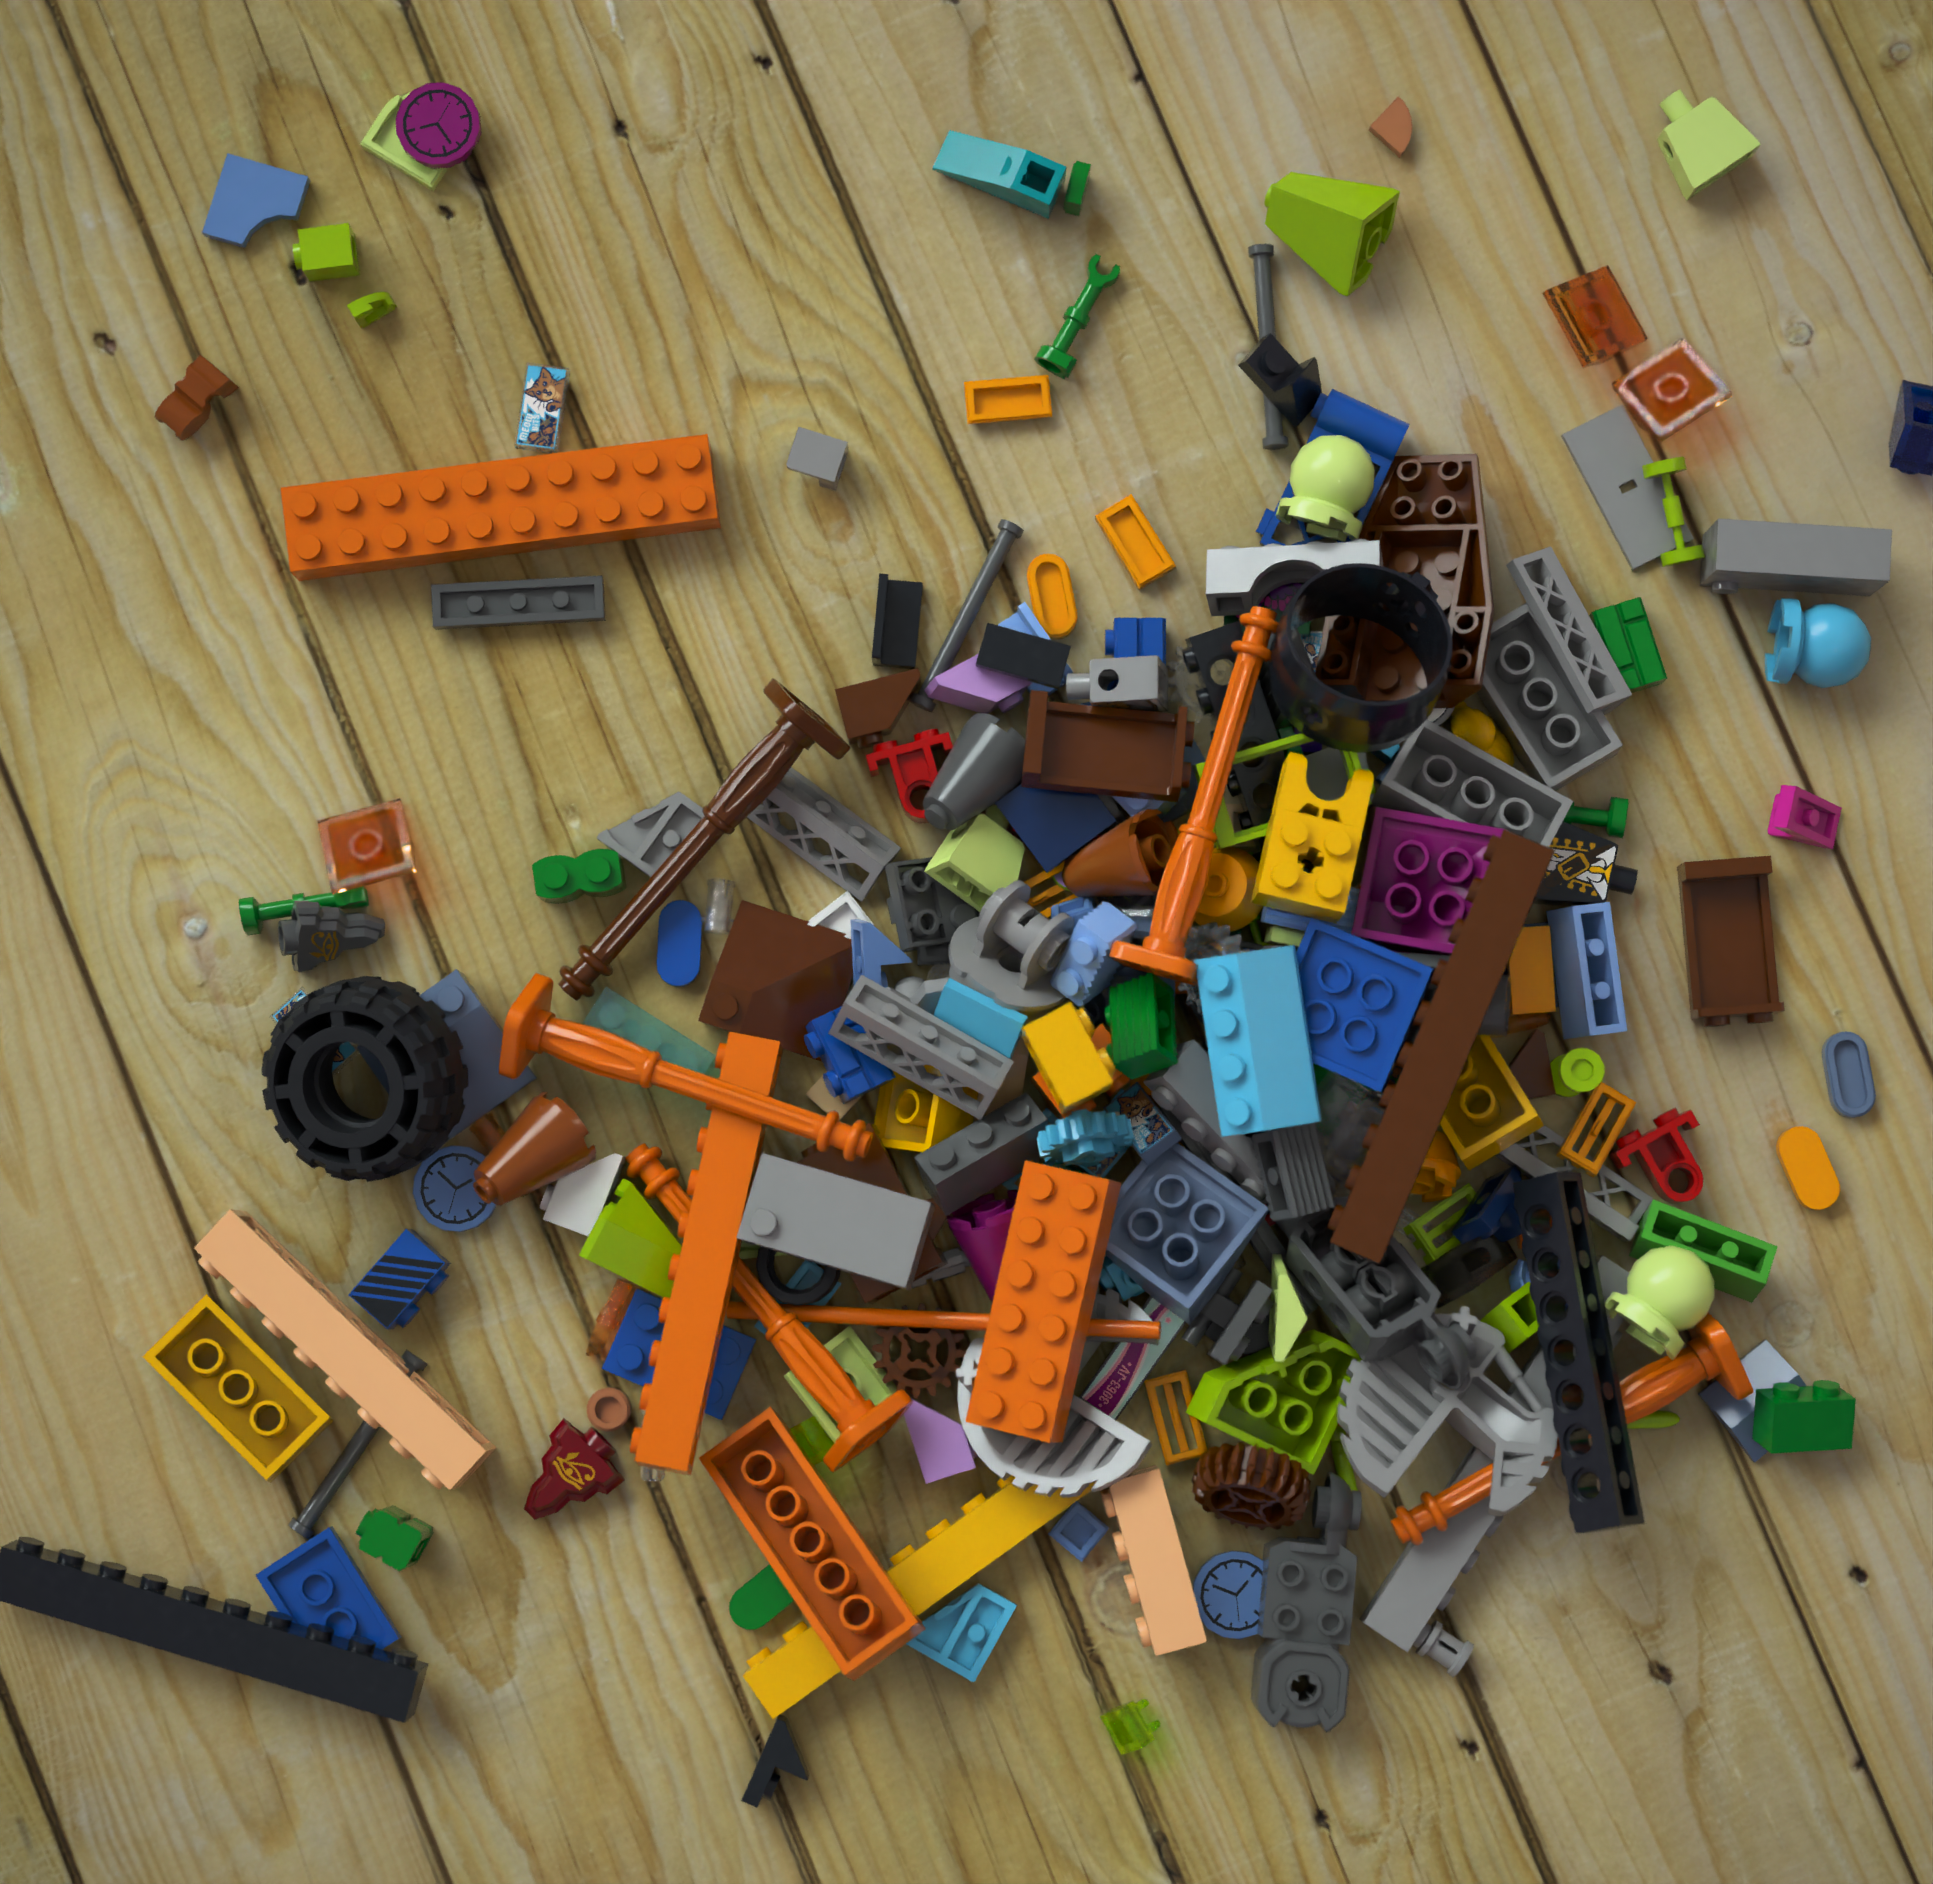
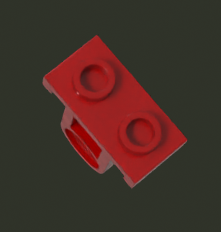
[866,728,953,824]
[1609,1107,1704,1203]

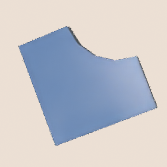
[202,153,310,248]

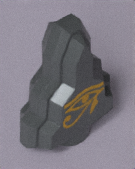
[278,901,385,972]

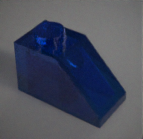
[1889,380,1933,476]

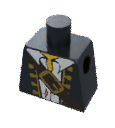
[1533,821,1638,906]

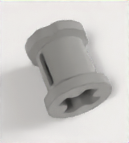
[1415,1620,1474,1677]

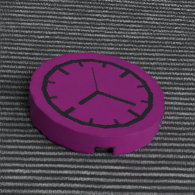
[396,82,481,169]

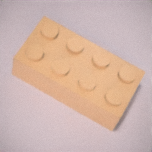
[1100,1465,1207,1656]

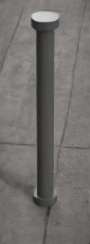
[1248,244,1288,450]
[910,519,1024,712]
[288,1349,428,1539]

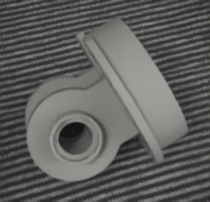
[948,880,1074,1025]

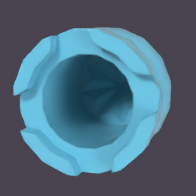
[1765,598,1871,688]

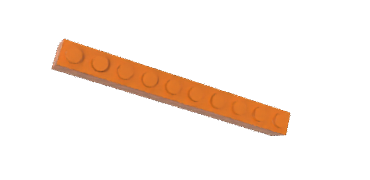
[630,1031,783,1476]

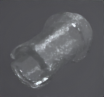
[701,879,735,935]

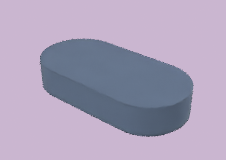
[1821,1031,1876,1118]

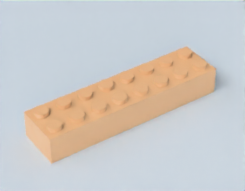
[194,1209,497,1490]

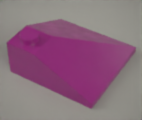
[1352,807,1507,956]

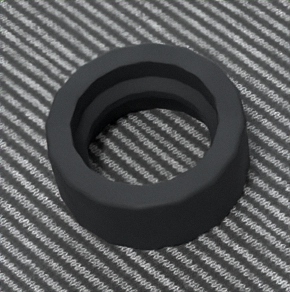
[756,1247,841,1306]

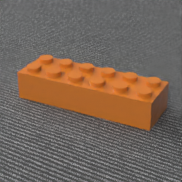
[965,1160,1121,1443]
[699,1407,926,1681]

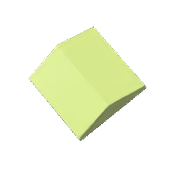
[1268,1254,1308,1361]
[783,1326,897,1443]

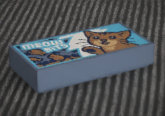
[1103,1082,1182,1165]

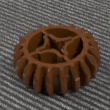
[1192,1442,1311,1530]

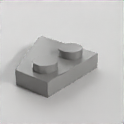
[597,792,704,878]

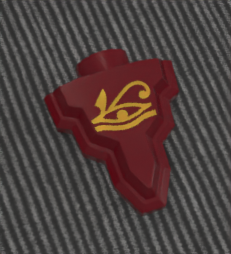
[524,1418,625,1520]

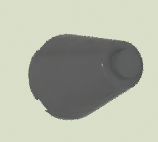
[923,713,1026,830]

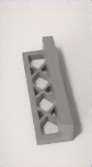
[1506,546,1632,715]
[747,767,901,902]
[828,974,1014,1120]
[1495,1125,1653,1242]

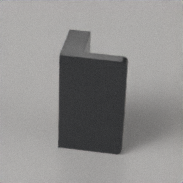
[872,573,923,669]

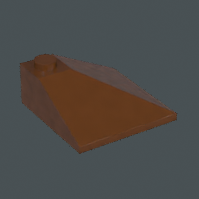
[698,900,853,1062]

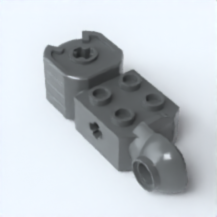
[1251,1471,1362,1733]

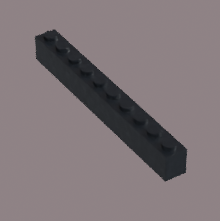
[0,1537,429,1723]

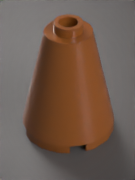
[1062,809,1179,897]
[473,1091,596,1206]

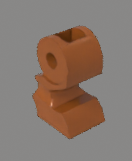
[155,354,239,441]

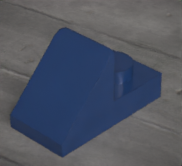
[1451,1165,1522,1244]

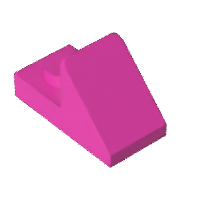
[1767,785,1842,849]

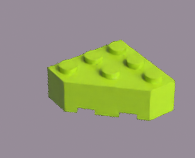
[1185,1329,1362,1475]

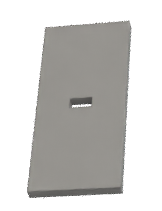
[1561,404,1694,571]

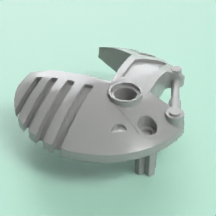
[956,1287,1159,1497]
[1337,1306,1558,1516]

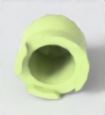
[1276,435,1375,542]
[1605,1245,1715,1360]

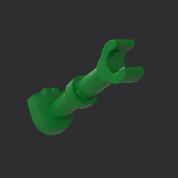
[1034,254,1120,379]
[1563,797,1629,839]
[239,884,369,936]

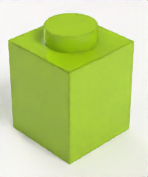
[293,223,360,282]
[1480,1282,1538,1353]

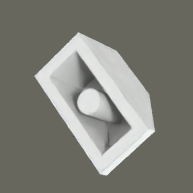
[540,1153,626,1236]

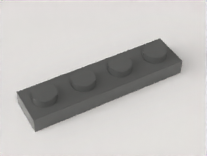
[431,576,606,630]

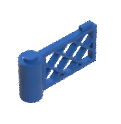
[1256,388,1410,545]

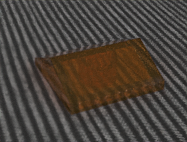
[1542,265,1648,368]
[1612,338,1732,442]
[317,798,416,895]

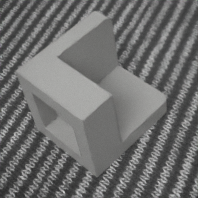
[786,427,849,491]

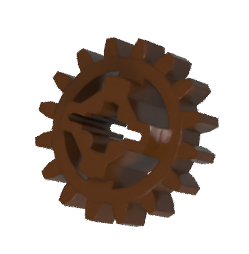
[872,1303,966,1398]

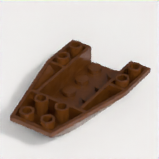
[1315,454,1495,708]

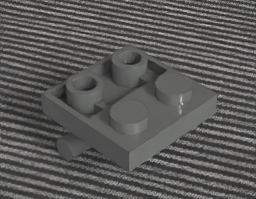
[885,857,979,953]
[1181,1267,1274,1365]

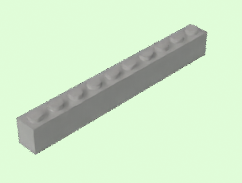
[1359,1255,1629,1652]

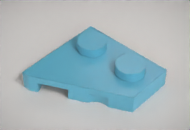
[906,1583,1017,1683]

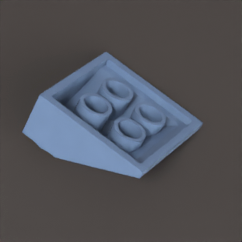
[356,969,537,1144]
[1105,1143,1269,1325]

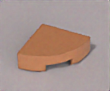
[1369,96,1412,158]

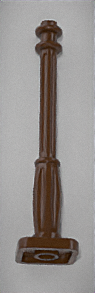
[558,678,851,1001]

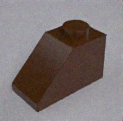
[835,668,921,749]

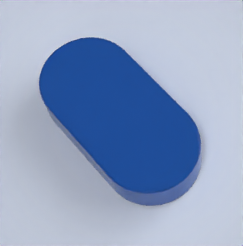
[657,900,703,987]

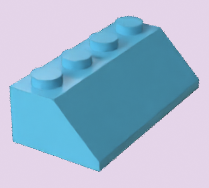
[1195,945,1322,1137]

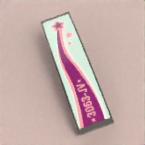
[1078,1296,1186,1420]

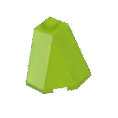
[1264,172,1400,297]
[579,1178,682,1298]

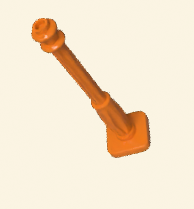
[1109,606,1279,987]
[499,973,873,1162]
[625,1143,914,1473]
[1390,1313,1754,1546]

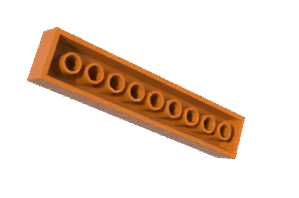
[281,434,721,581]

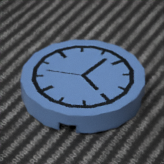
[413,1146,496,1232]
[1193,1551,1263,1639]

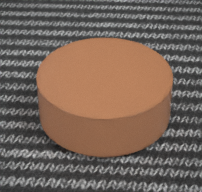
[587,1387,631,1431]

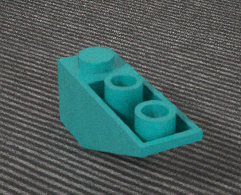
[932,130,1066,219]

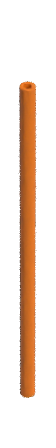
[726,1301,1161,1339]

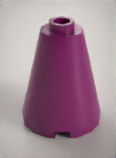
[947,1190,1018,1303]

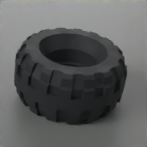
[261,976,469,1182]

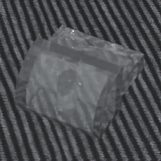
[1315,1070,1386,1184]

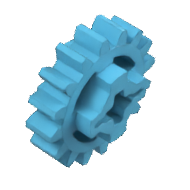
[1037,1109,1134,1167]

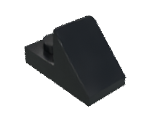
[1238,333,1322,427]
[741,1715,810,1808]

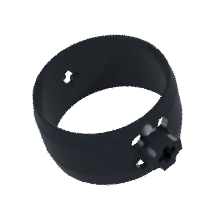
[1269,563,1452,753]

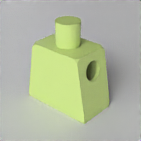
[1657,90,1761,200]
[924,805,1025,912]

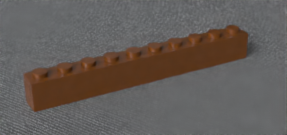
[1327,829,1555,1264]

